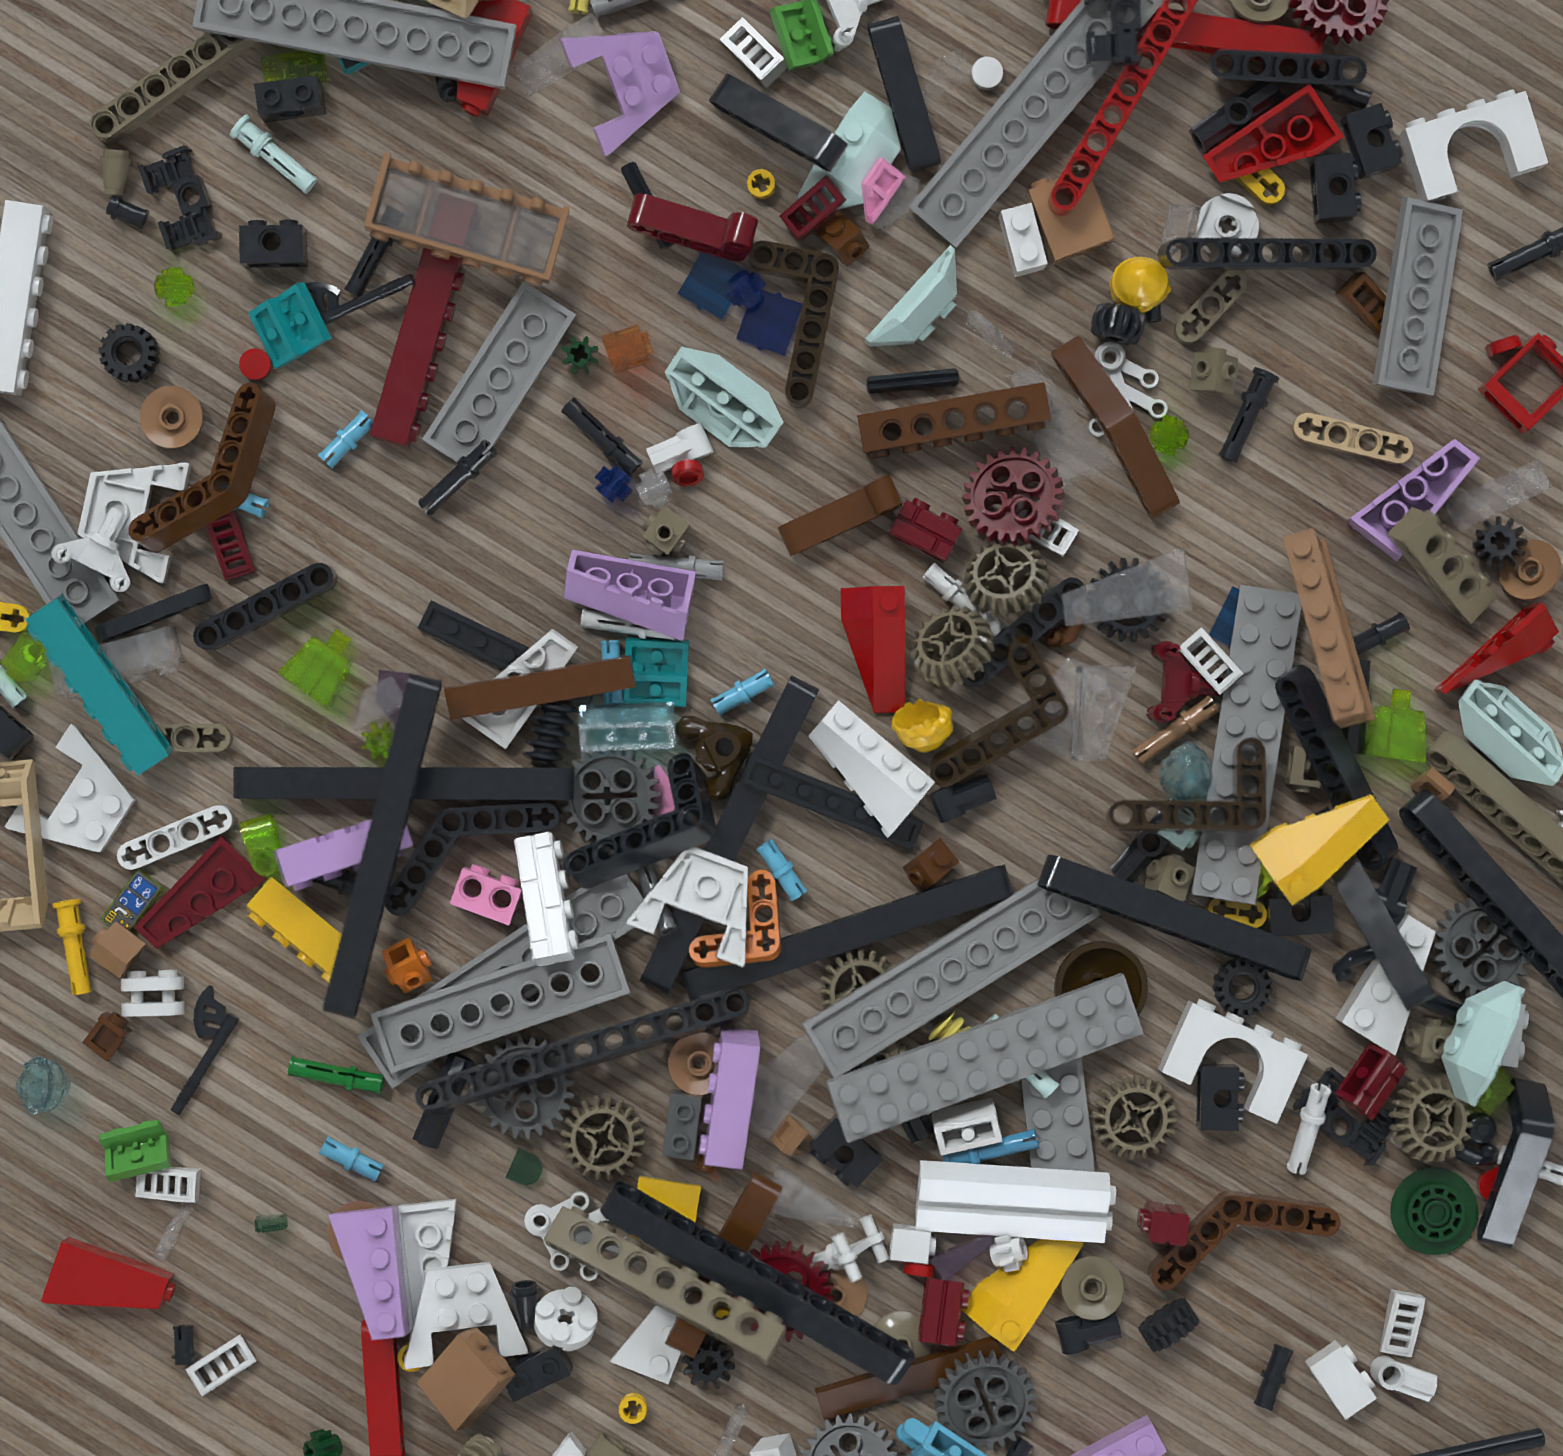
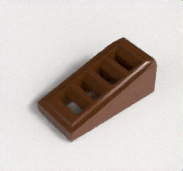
[1335,272,1386,337]

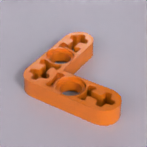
[689,870,782,968]

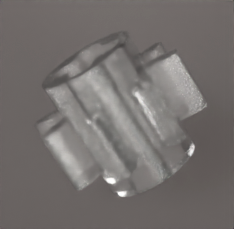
[635,469,673,509]

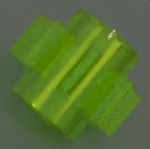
[154,267,194,306]
[1149,415,1189,456]
[361,721,394,759]

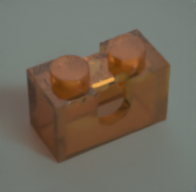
[601,324,654,374]

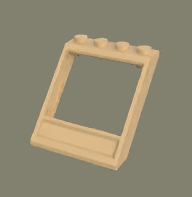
[0,759,48,932]

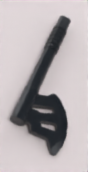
[305,273,415,325]
[170,985,240,1115]

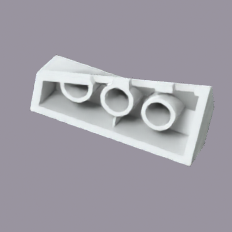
[809,700,935,838]

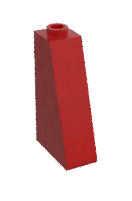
[456,0,533,117]
[40,1237,176,1309]

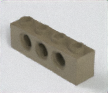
[1386,507,1496,624]

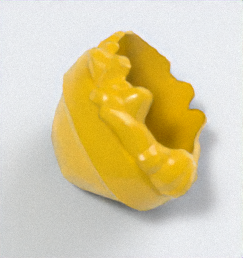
[1109,257,1171,313]
[891,699,954,753]

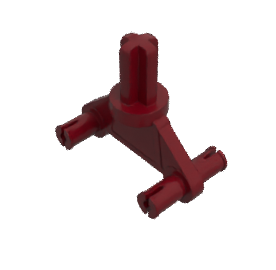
[1146,641,1224,723]

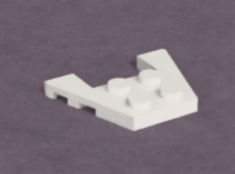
[77,462,191,584]
[4,724,136,852]
[627,847,748,968]
[404,1262,528,1369]

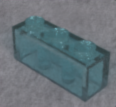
[579,702,675,752]

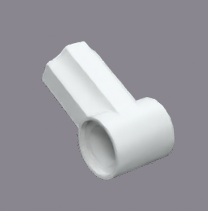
[646,423,714,474]
[1370,1356,1438,1402]

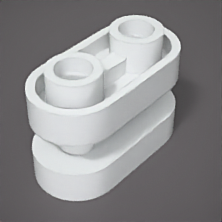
[121,970,185,1017]

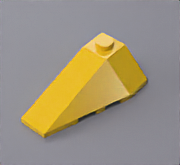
[1249,795,1389,905]
[961,1239,1084,1352]

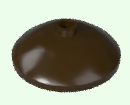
[1054,941,1148,1016]

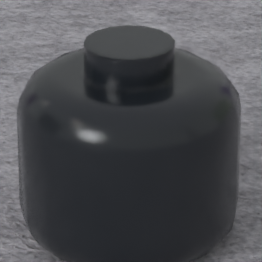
[1465,1111,1497,1144]

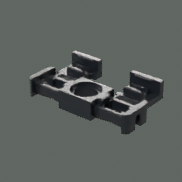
[1084,0,1142,66]
[138,145,222,251]
[1293,1067,1396,1166]

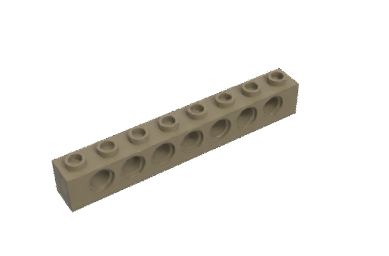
[544,1206,786,1366]

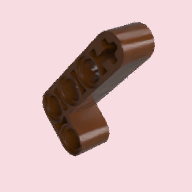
[778,474,903,557]

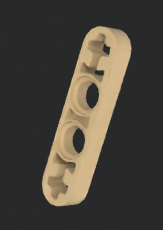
[1291,413,1413,465]

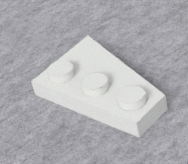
[610,1283,689,1384]

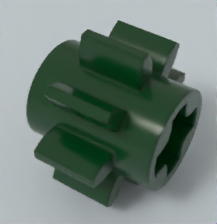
[561,336,599,375]
[303,1428,343,1456]

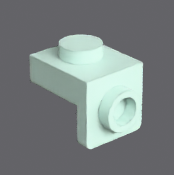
[1158,810,1200,851]

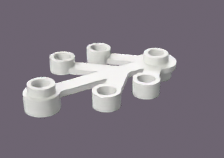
[1079,342,1168,437]
[524,1191,643,1281]

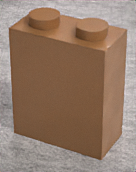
[1026,166,1114,265]
[417,1327,515,1431]

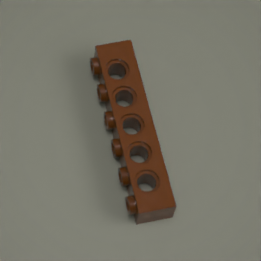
[857,382,1051,459]

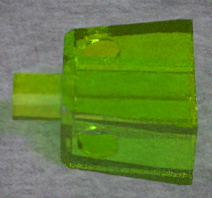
[277,628,353,707]
[1364,689,1426,763]

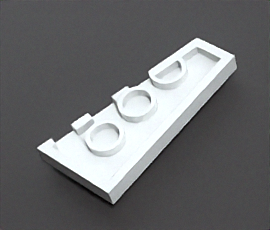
[462,629,578,749]
[398,1198,457,1332]

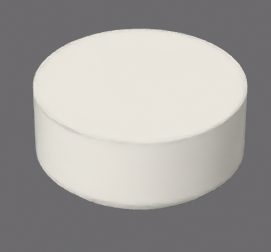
[971,57,1003,90]

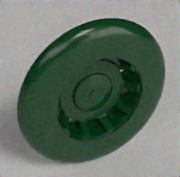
[1390,1167,1478,1255]

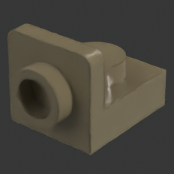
[1284,746,1321,793]

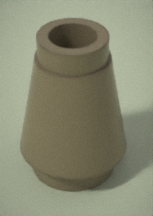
[100,149,132,195]

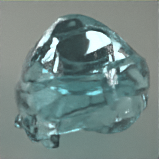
[1159,742,1213,801]
[15,1056,71,1115]

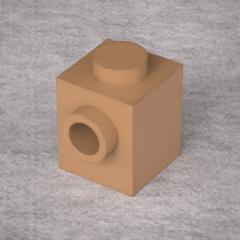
[90,921,145,979]

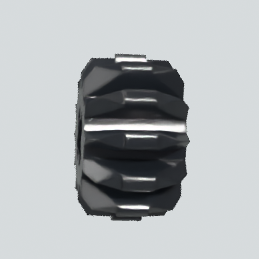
[1091,302,1145,345]
[1472,516,1528,571]
[682,1335,735,1390]

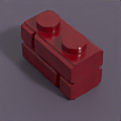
[888,498,962,563]
[1334,1042,1407,1120]
[1137,1201,1190,1246]
[917,1277,969,1347]

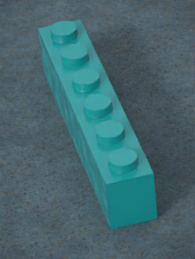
[25,594,174,776]

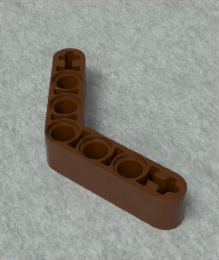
[1051,336,1180,519]
[128,383,276,553]
[665,1172,783,1358]
[1148,1190,1340,1290]

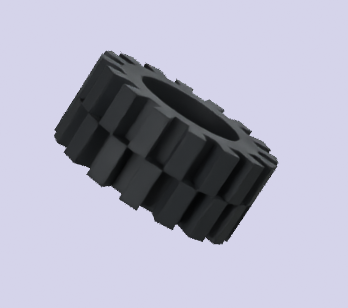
[98,323,160,383]
[1212,960,1273,1016]
[1138,1298,1200,1352]

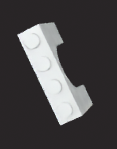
[1399,89,1548,203]
[1158,999,1308,1124]

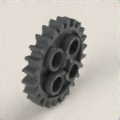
[561,745,662,841]
[1431,898,1531,997]
[476,1036,576,1138]
[934,1350,1037,1450]
[801,1414,901,1456]

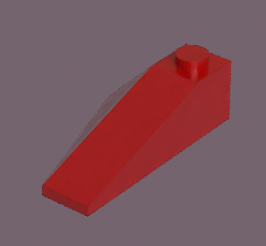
[1202,83,1344,183]
[840,586,905,713]
[1434,603,1559,694]

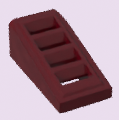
[779,175,847,241]
[206,511,256,581]

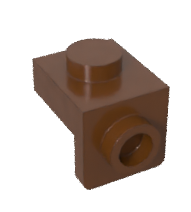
[815,210,869,267]
[903,838,959,891]
[82,1011,132,1061]

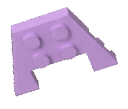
[560,31,680,156]

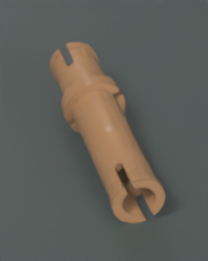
[1132,695,1220,766]

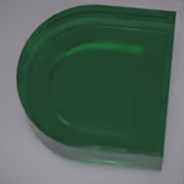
[506,1147,543,1185]
[254,1214,288,1233]

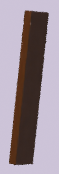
[444,655,637,720]
[815,1336,1001,1420]

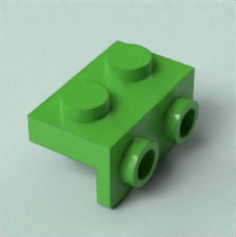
[769,0,834,71]
[99,1120,171,1182]

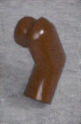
[1045,610,1086,647]

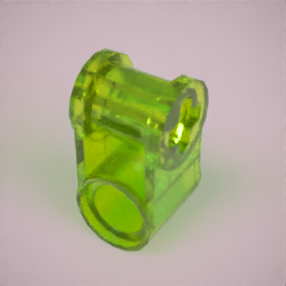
[239,813,281,876]

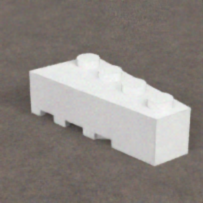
[1335,914,1436,1056]

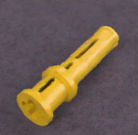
[52,898,92,995]

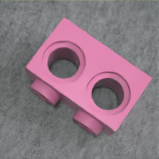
[450,864,523,925]

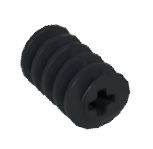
[523,701,578,767]

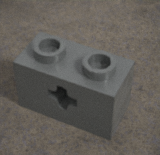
[662,1089,702,1160]

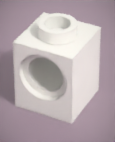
[889,1223,936,1264]

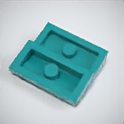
[248,282,331,369]
[623,637,689,707]

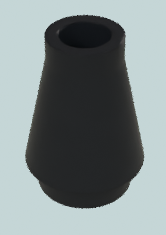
[509,1280,540,1330]

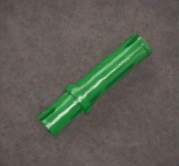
[288,1056,385,1094]

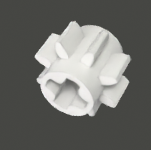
[990,1235,1028,1273]

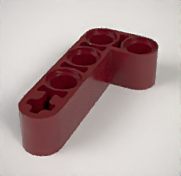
[627,193,758,262]

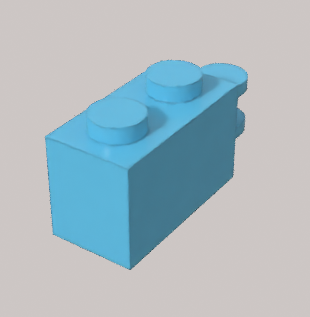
[896,1418,987,1456]

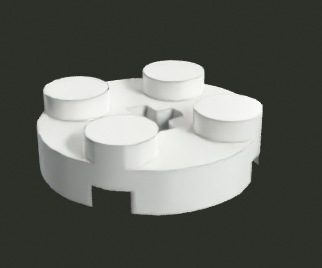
[1195,193,1259,257]
[534,1287,597,1351]

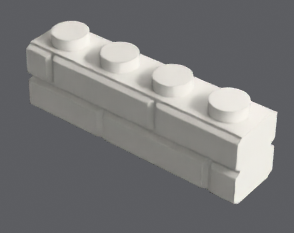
[514,832,579,966]

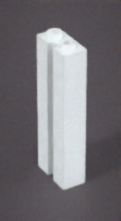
[915,1160,1116,1243]

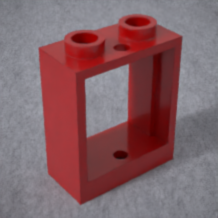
[1477,333,1563,434]

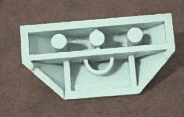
[797,91,901,211]
[865,245,957,346]
[665,347,784,448]
[1458,679,1563,786]
[1441,981,1525,1106]

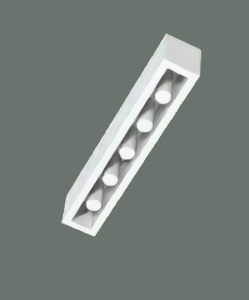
[0,200,53,396]

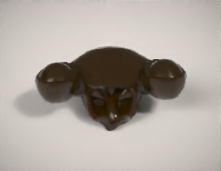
[675,715,753,801]

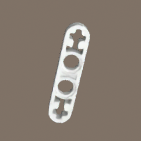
[117,805,235,870]

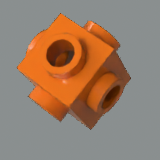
[382,937,433,994]

